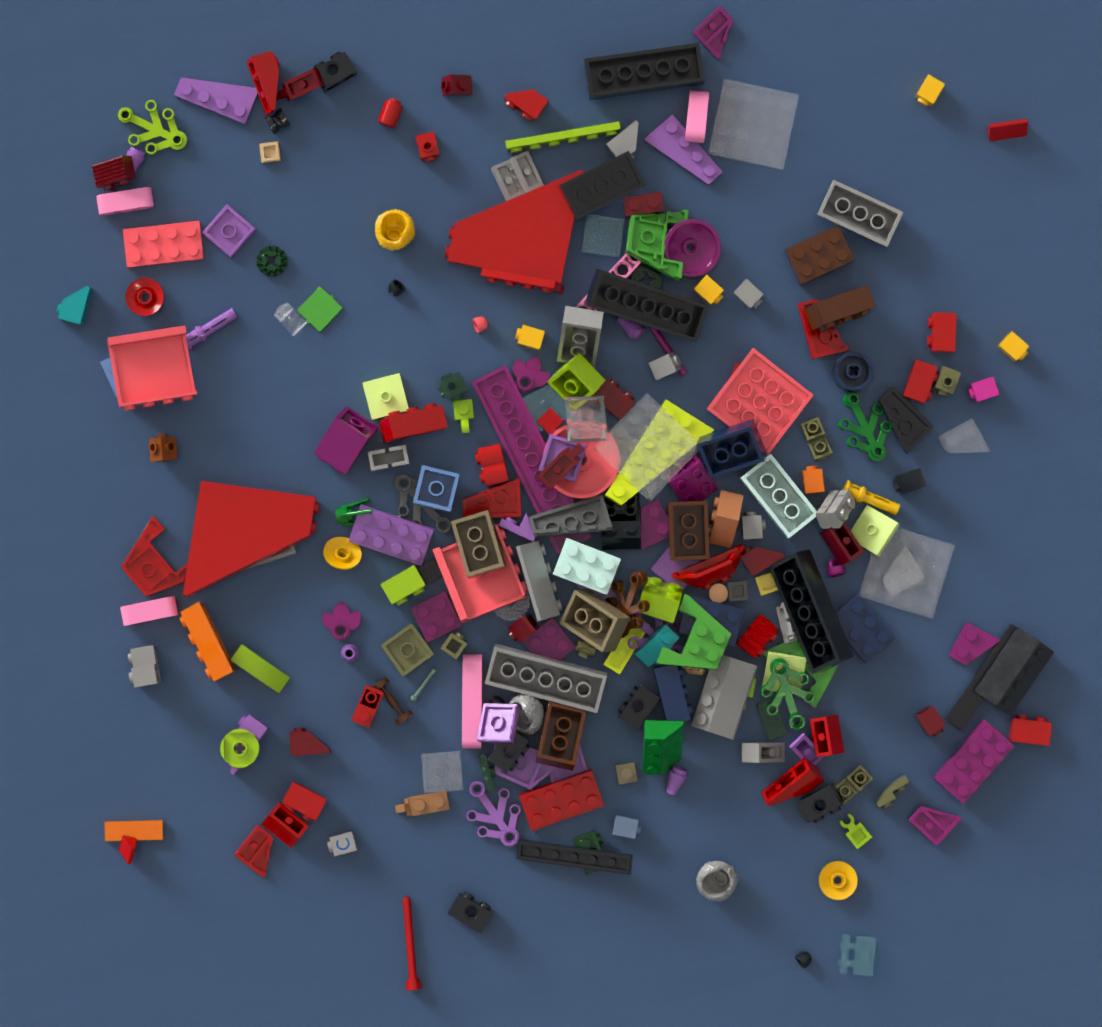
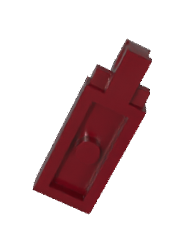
[276,67,325,101]
[537,443,584,491]

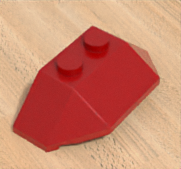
[670,544,744,590]

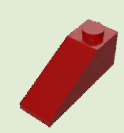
[246,51,279,116]
[761,757,824,806]

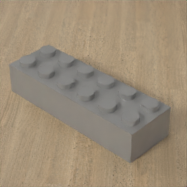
[485,643,607,713]

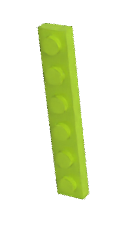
[505,121,620,153]

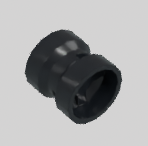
[265,108,290,134]

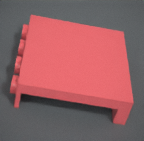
[107,325,197,411]
[433,524,528,623]

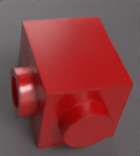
[415,132,440,163]

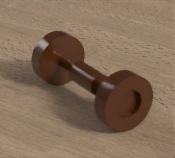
[373,677,413,725]

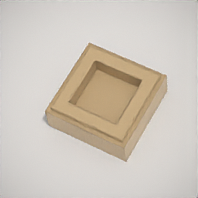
[259,141,281,164]

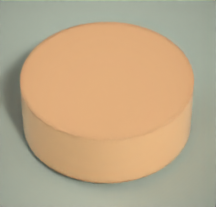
[709,584,728,603]

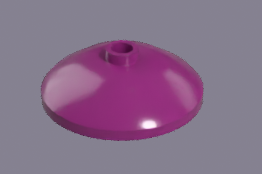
[664,219,721,277]

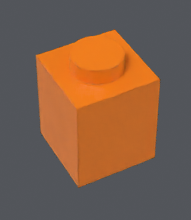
[801,465,825,494]

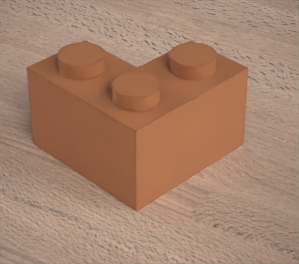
[709,490,744,548]

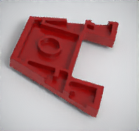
[121,516,188,597]

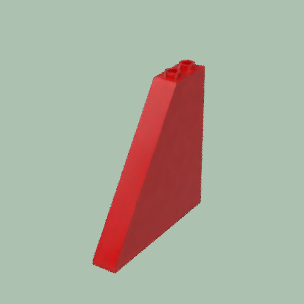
[445,170,584,284]
[183,481,320,598]

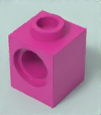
[968,377,999,403]

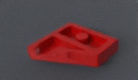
[234,824,273,878]

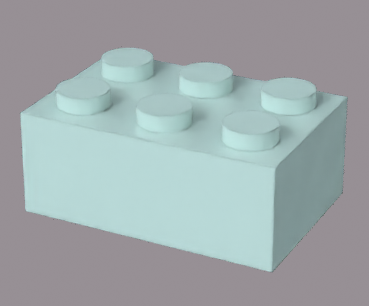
[553,538,621,595]

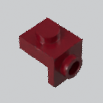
[441,74,472,96]

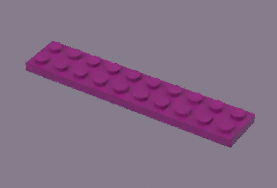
[472,365,592,554]

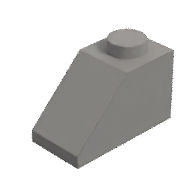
[606,120,639,159]
[741,742,785,763]

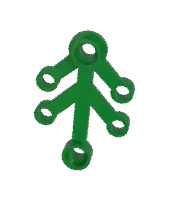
[838,392,892,462]
[760,658,815,730]

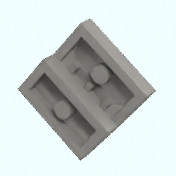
[491,151,544,201]

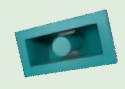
[56,286,92,326]
[634,625,680,667]

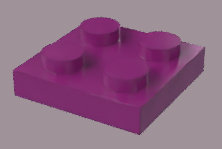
[411,591,462,643]
[522,617,576,660]

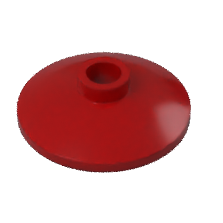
[125,278,164,316]

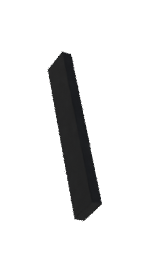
[945,624,1016,730]
[517,839,633,875]

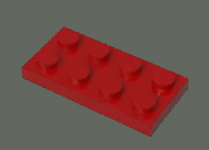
[519,769,604,831]

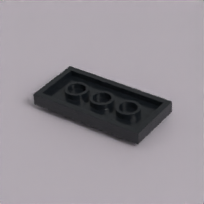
[559,151,646,220]

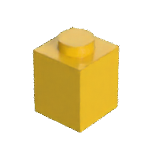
[915,74,945,107]
[693,275,724,306]
[515,325,545,351]
[997,331,1029,362]

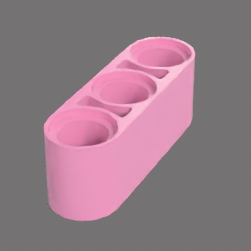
[685,90,709,143]
[96,187,154,216]
[120,596,179,626]

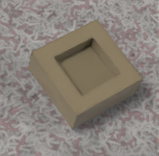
[615,762,638,785]

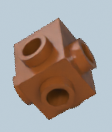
[149,434,178,462]

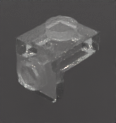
[274,302,307,336]

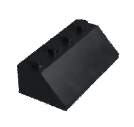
[973,627,1054,716]

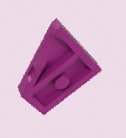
[692,6,733,60]
[641,499,669,550]
[948,622,999,665]
[908,805,962,846]

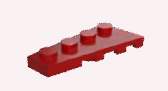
[481,268,564,294]

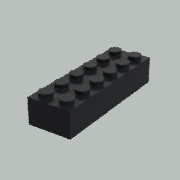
[584,43,704,100]
[584,268,708,342]
[769,549,854,674]

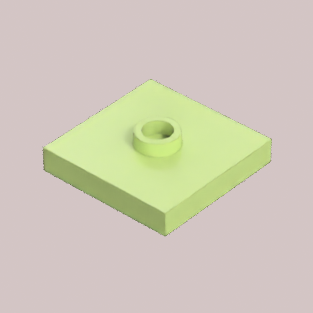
[362,373,409,420]
[851,505,900,557]
[762,651,807,694]

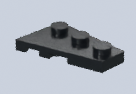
[878,386,934,454]

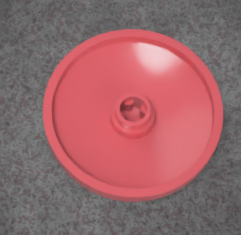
[543,421,620,499]

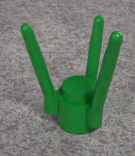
[335,498,373,526]

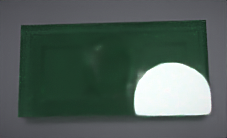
[756,698,787,741]
[478,753,496,793]

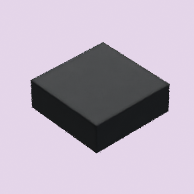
[418,559,443,585]

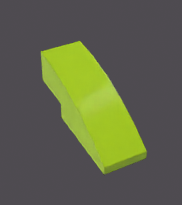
[231,644,290,693]

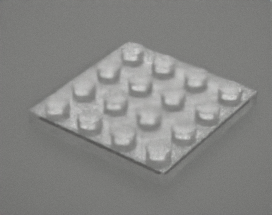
[708,79,799,170]
[594,393,699,501]
[859,528,955,619]

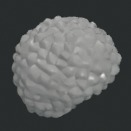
[509,694,545,735]
[696,861,738,902]

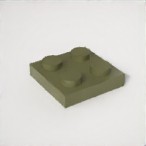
[380,623,434,677]

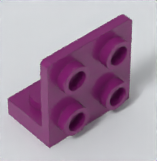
[662,452,718,501]

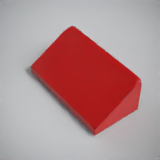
[987,119,1028,141]

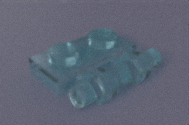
[838,934,876,976]

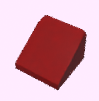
[537,407,564,435]
[119,835,137,864]

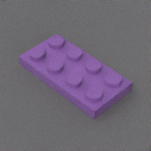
[349,504,434,566]

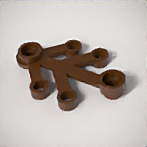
[605,571,650,639]

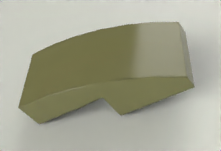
[800,417,833,462]
[835,764,873,805]
[875,775,909,809]

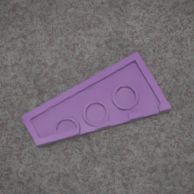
[174,77,258,125]
[643,114,723,185]

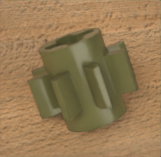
[575,638,597,659]

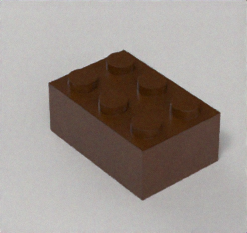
[784,225,854,286]
[804,285,876,332]
[667,501,710,561]
[535,702,587,771]

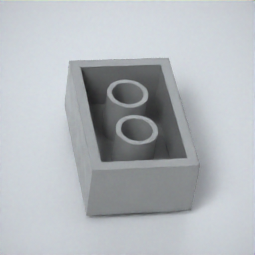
[557,306,604,368]

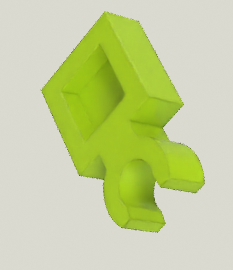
[839,813,872,849]

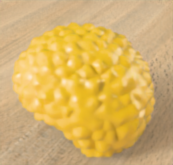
[375,209,415,251]

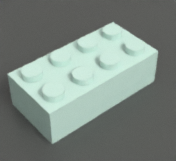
[739,454,817,539]

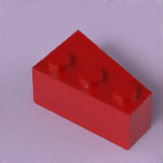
[378,403,448,444]

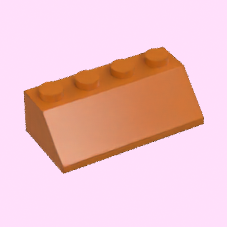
[179,602,236,682]

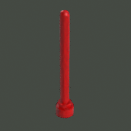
[403,896,422,990]

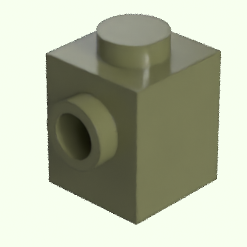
[933,366,961,397]
[441,632,468,660]

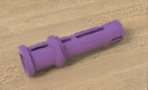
[186,308,238,350]

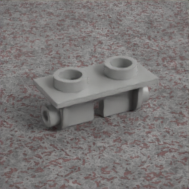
[776,603,799,644]

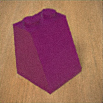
[314,406,379,475]

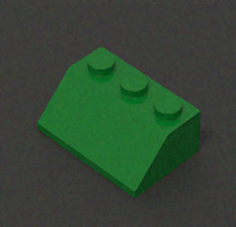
[643,720,684,775]

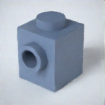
[612,815,642,839]

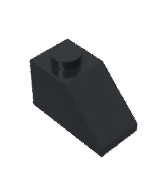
[892,468,926,495]

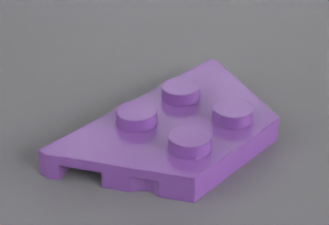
[494,743,557,790]

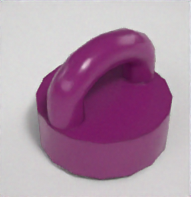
[826,559,846,578]

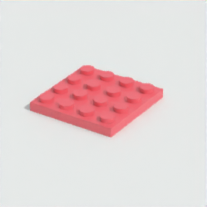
[706,348,814,456]

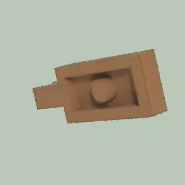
[395,790,450,816]

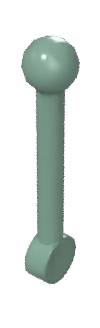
[410,668,437,702]

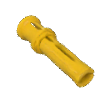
[843,480,900,516]

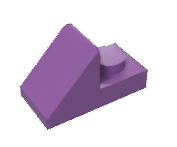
[499,513,535,542]
[789,733,824,765]

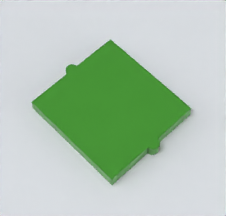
[297,287,343,332]

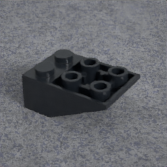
[601,488,641,550]

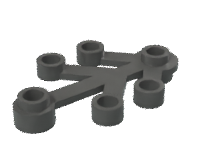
[394,474,451,533]

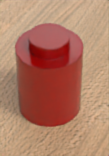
[377,98,403,129]

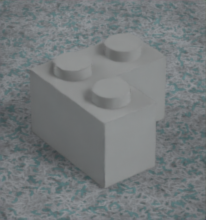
[128,645,162,688]

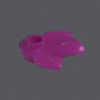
[512,357,551,392]
[322,601,361,640]

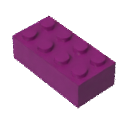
[932,720,1014,804]

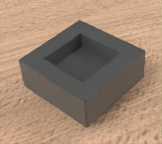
[727,581,749,602]

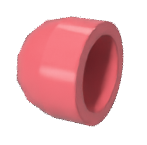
[472,316,488,333]

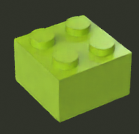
[547,353,606,410]
[380,565,427,606]
[639,577,684,623]

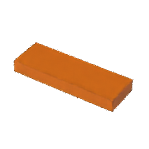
[104,820,164,841]

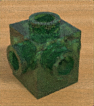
[437,372,468,402]

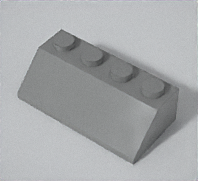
[817,180,903,247]
[516,541,563,621]
[691,655,758,740]

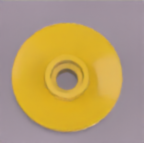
[323,537,362,570]
[819,861,858,900]

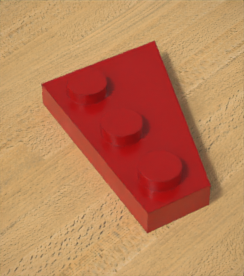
[797,299,849,360]
[462,477,521,518]

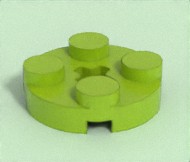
[220,729,260,768]

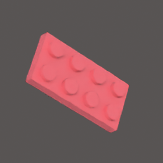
[123,221,204,268]

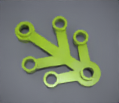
[118,100,187,155]

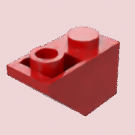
[504,89,549,122]
[351,685,384,728]

